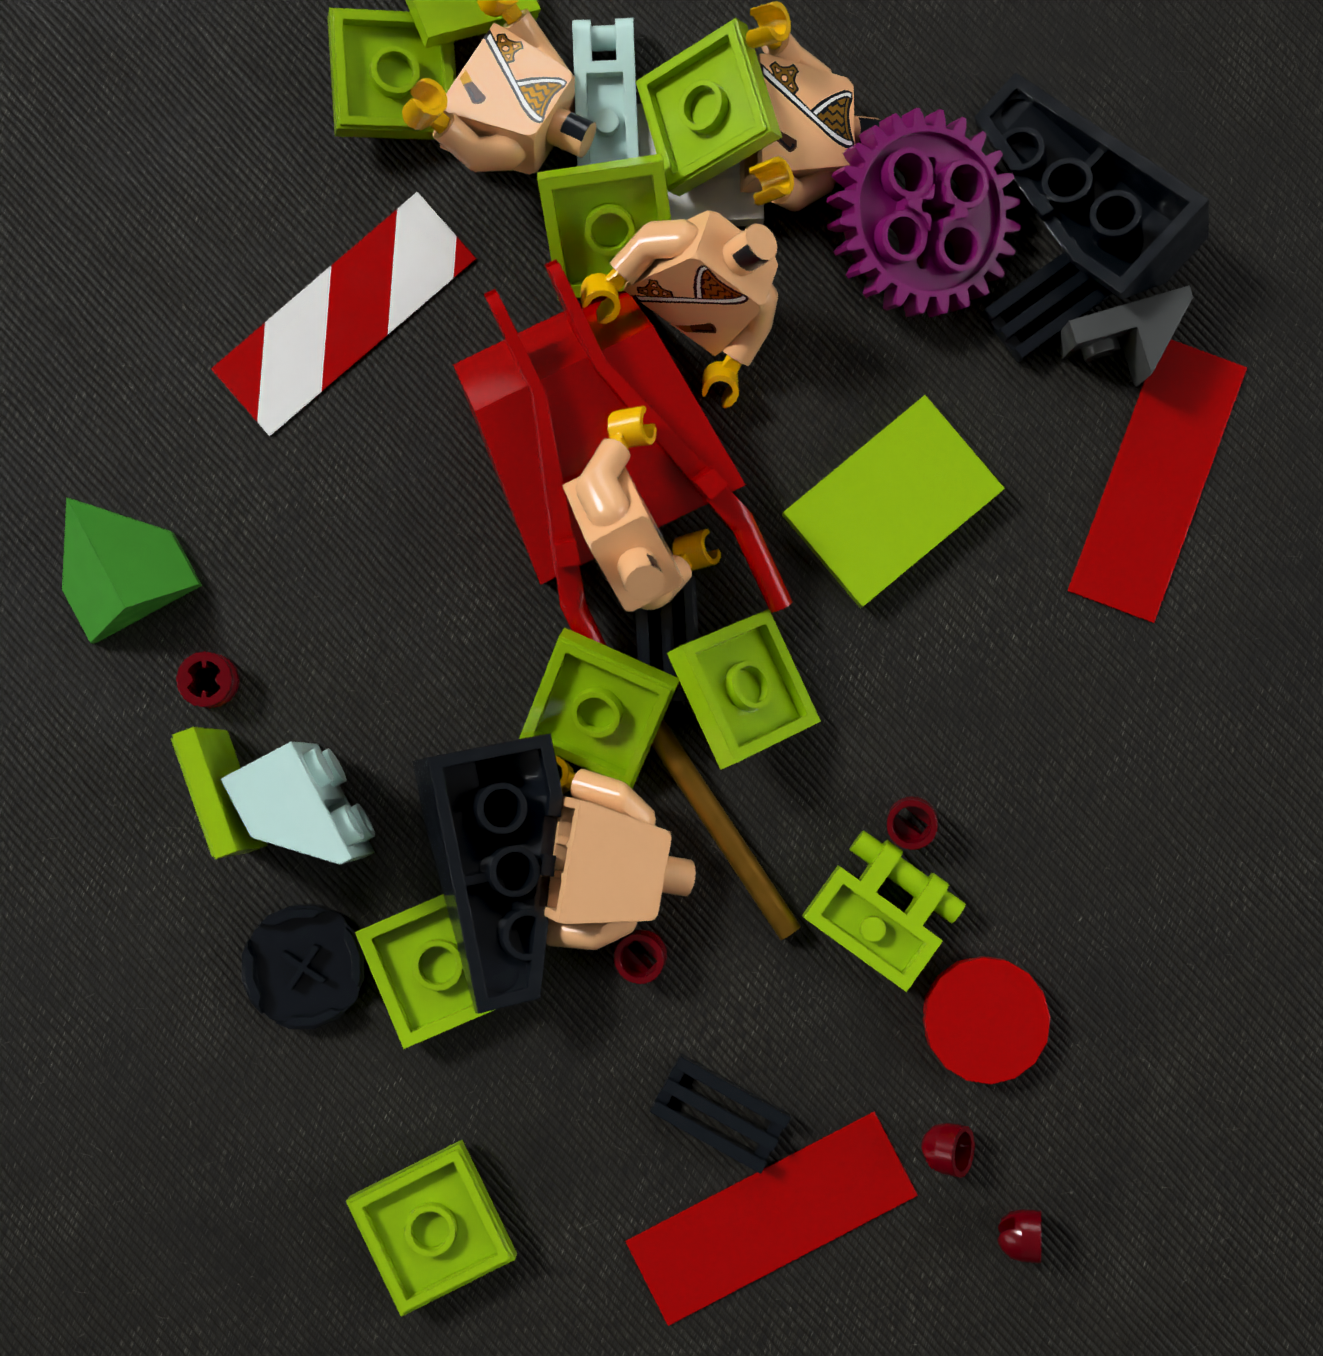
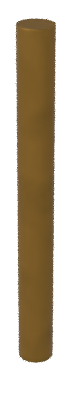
[652,719,801,940]

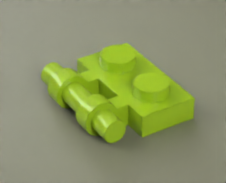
[802,830,966,992]

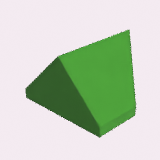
[62,497,202,644]

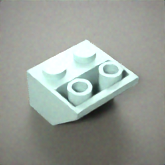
[221,742,375,865]

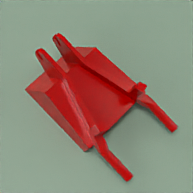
[453,259,793,646]

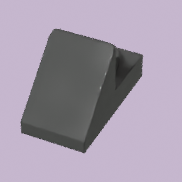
[1055,285,1193,387]

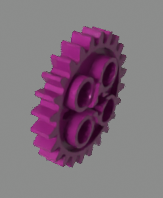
[827,108,1021,318]

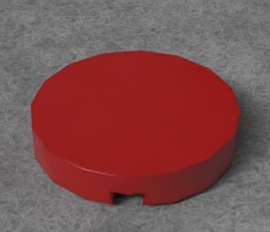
[923,956,1051,1084]

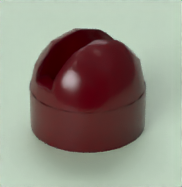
[887,796,938,850]
[614,930,667,984]
[921,1123,975,1178]
[997,1209,1042,1264]

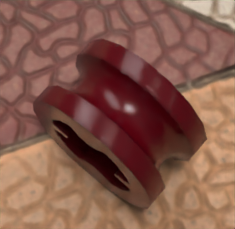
[176,651,240,708]

